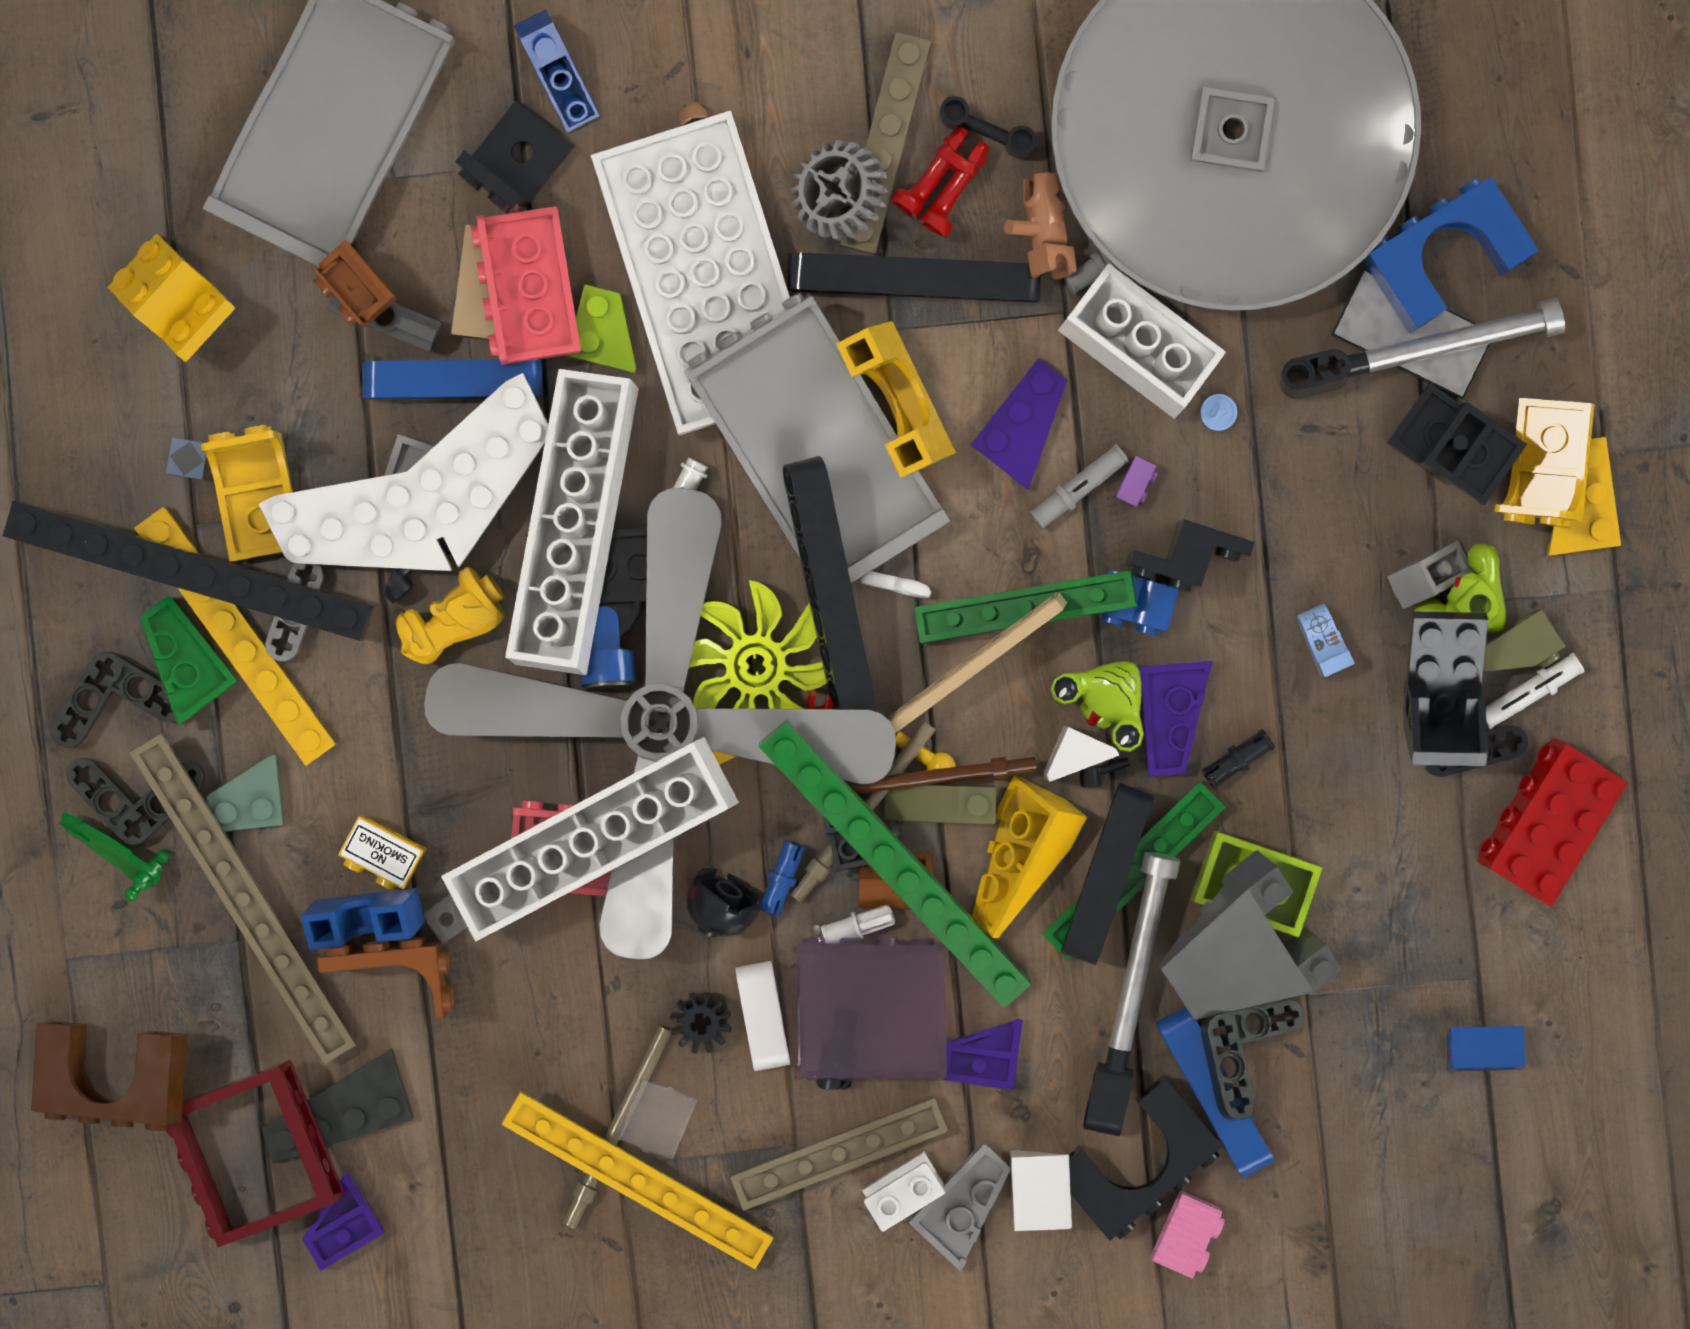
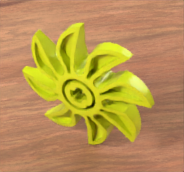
[689,580,826,709]

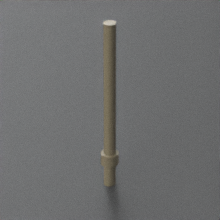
[790,721,936,903]
[562,1025,672,1229]

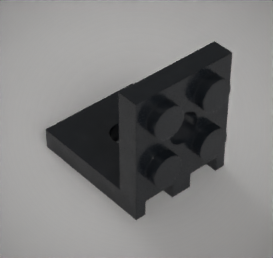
[455,100,574,214]

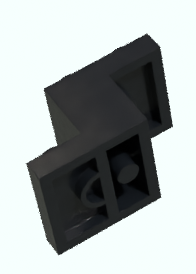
[1386,383,1527,505]
[1125,519,1255,592]

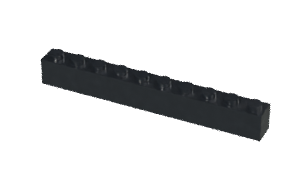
[3,501,374,641]

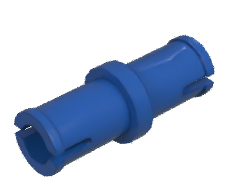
[761,839,806,916]

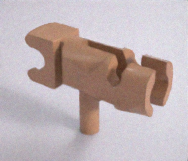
[1004,172,1077,280]

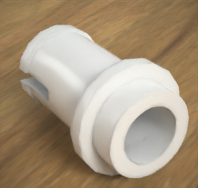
[673,457,708,490]

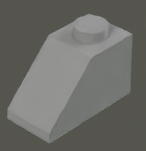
[1387,540,1474,609]

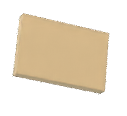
[451,225,495,340]

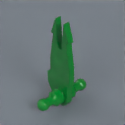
[59,812,171,902]

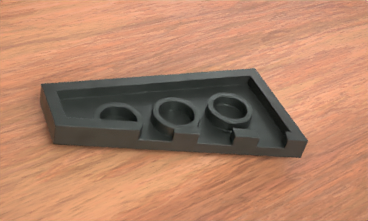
[262,1049,414,1163]

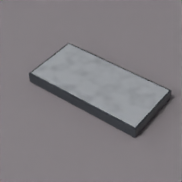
[1330,269,1490,400]

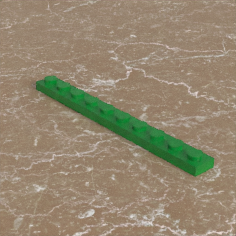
[759,719,1031,1008]

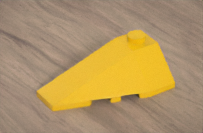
[972,775,1087,938]

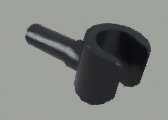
[1080,758,1130,787]

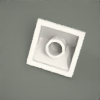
[1043,725,1119,782]
[1010,1150,1072,1231]

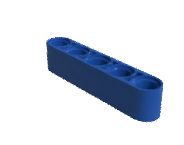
[362,359,543,399]
[1155,1007,1275,1179]

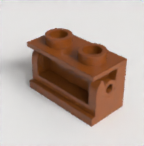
[312,240,398,328]

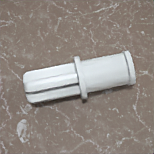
[821,905,895,948]

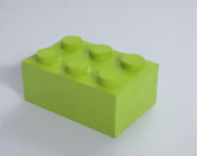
[1191,830,1323,937]

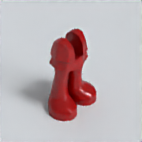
[890,127,989,238]

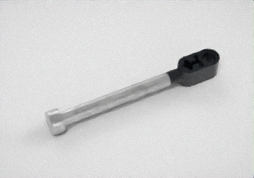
[1280,297,1565,399]
[1083,852,1181,1137]

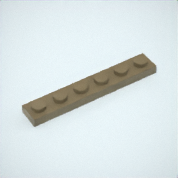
[840,32,931,255]
[730,1096,948,1211]

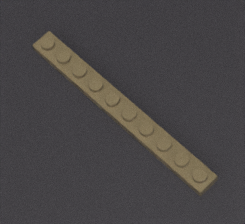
[129,733,357,1065]

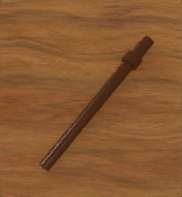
[845,757,1037,794]

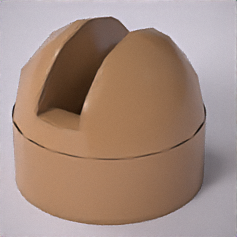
[679,101,709,126]

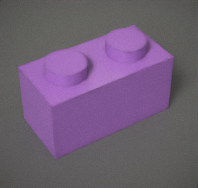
[1115,456,1158,507]

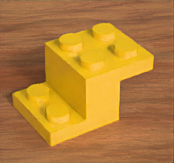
[107,233,235,362]

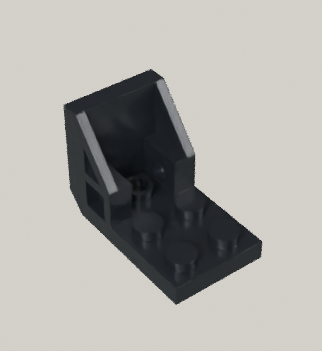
[1403,611,1488,766]

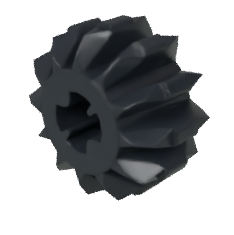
[670,991,732,1054]

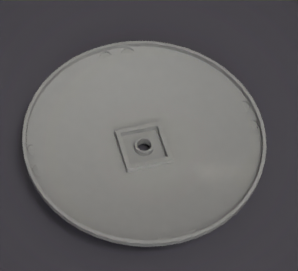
[1051,0,1421,311]

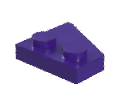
[940,1019,1023,1090]
[302,1171,385,1271]

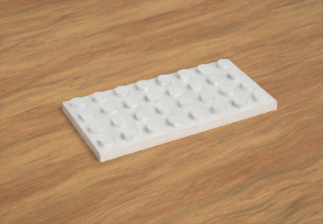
[591,111,790,436]

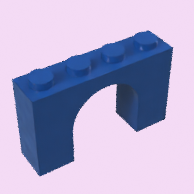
[1363,177,1539,334]

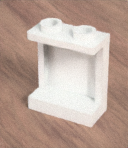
[862,1151,946,1232]

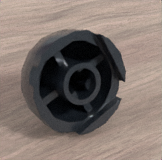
[687,868,762,937]

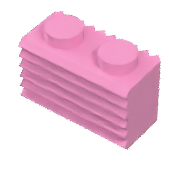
[1150,1190,1225,1279]

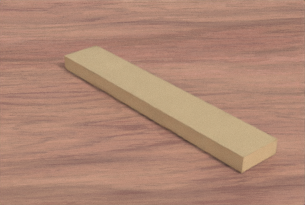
[886,592,1067,733]

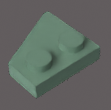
[206,755,285,831]

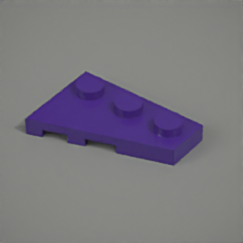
[971,358,1067,490]
[1139,661,1213,777]

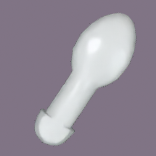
[860,571,931,599]

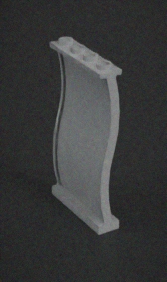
[202,0,456,267]
[683,292,950,583]

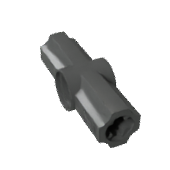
[327,294,443,352]

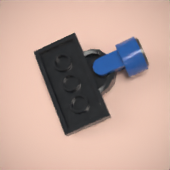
[527,528,647,692]

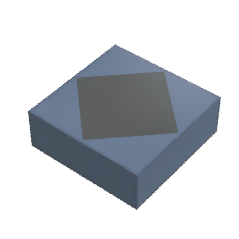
[166,437,207,480]

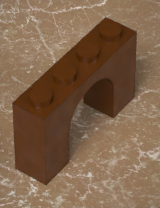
[31,1021,187,1131]

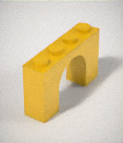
[836,321,956,478]

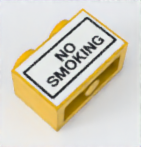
[338,814,427,891]

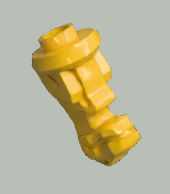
[395,567,506,665]

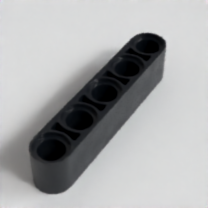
[1061,783,1154,965]

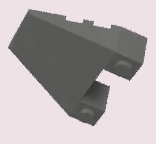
[1158,850,1342,1020]

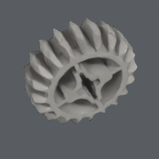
[790,140,889,240]

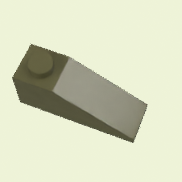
[1483,609,1566,672]
[884,784,996,824]

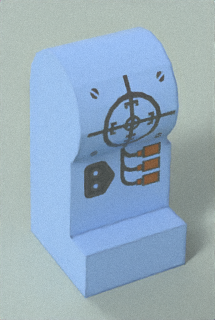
[1297,603,1355,678]

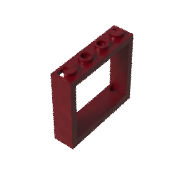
[166,1059,346,1248]

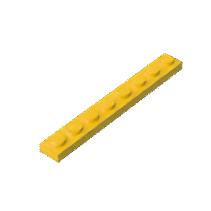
[134,506,337,766]
[501,1091,774,1269]

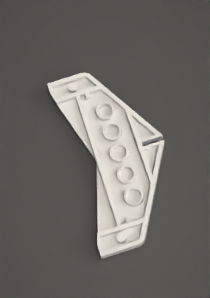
[259,373,549,571]

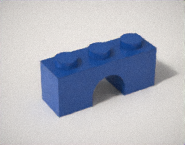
[301,888,425,950]

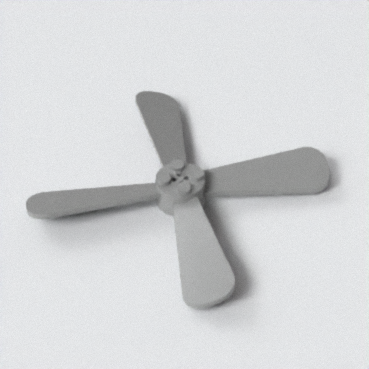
[424,488,896,960]

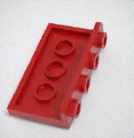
[1477,738,1628,907]

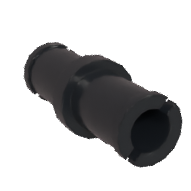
[1201,729,1275,789]

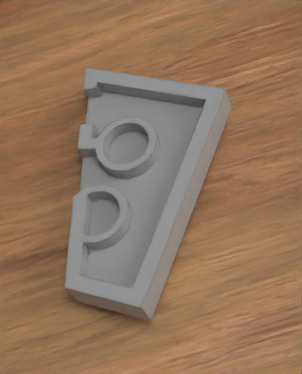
[908,1141,1011,1272]

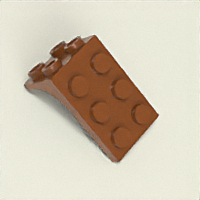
[317,936,455,1020]

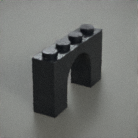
[1069,1075,1223,1241]

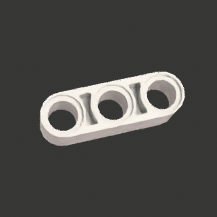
[735,961,791,1071]

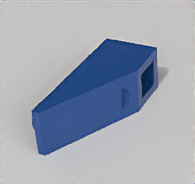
[513,9,600,133]

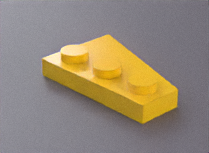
[1546,437,1621,556]

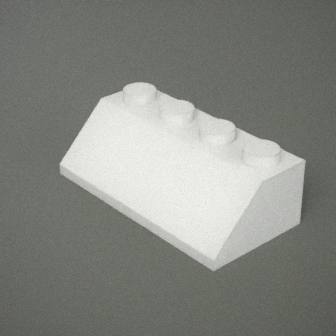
[1057,263,1226,419]

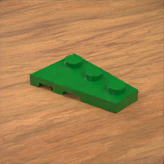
[139,595,237,727]

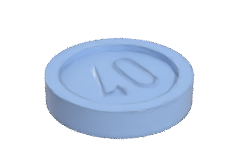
[1200,394,1237,431]

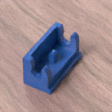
[1447,1026,1526,1072]

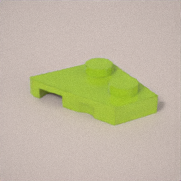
[566,284,637,374]

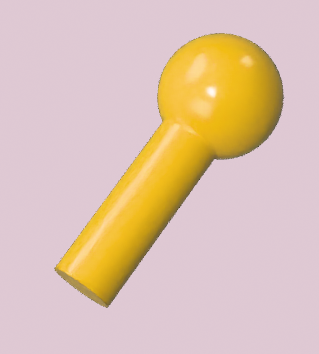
[896,731,956,770]

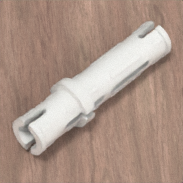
[1486,653,1585,730]

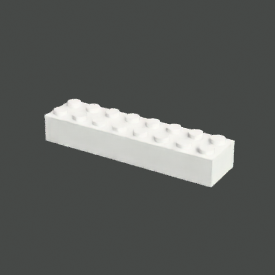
[505,369,639,675]
[441,737,739,942]

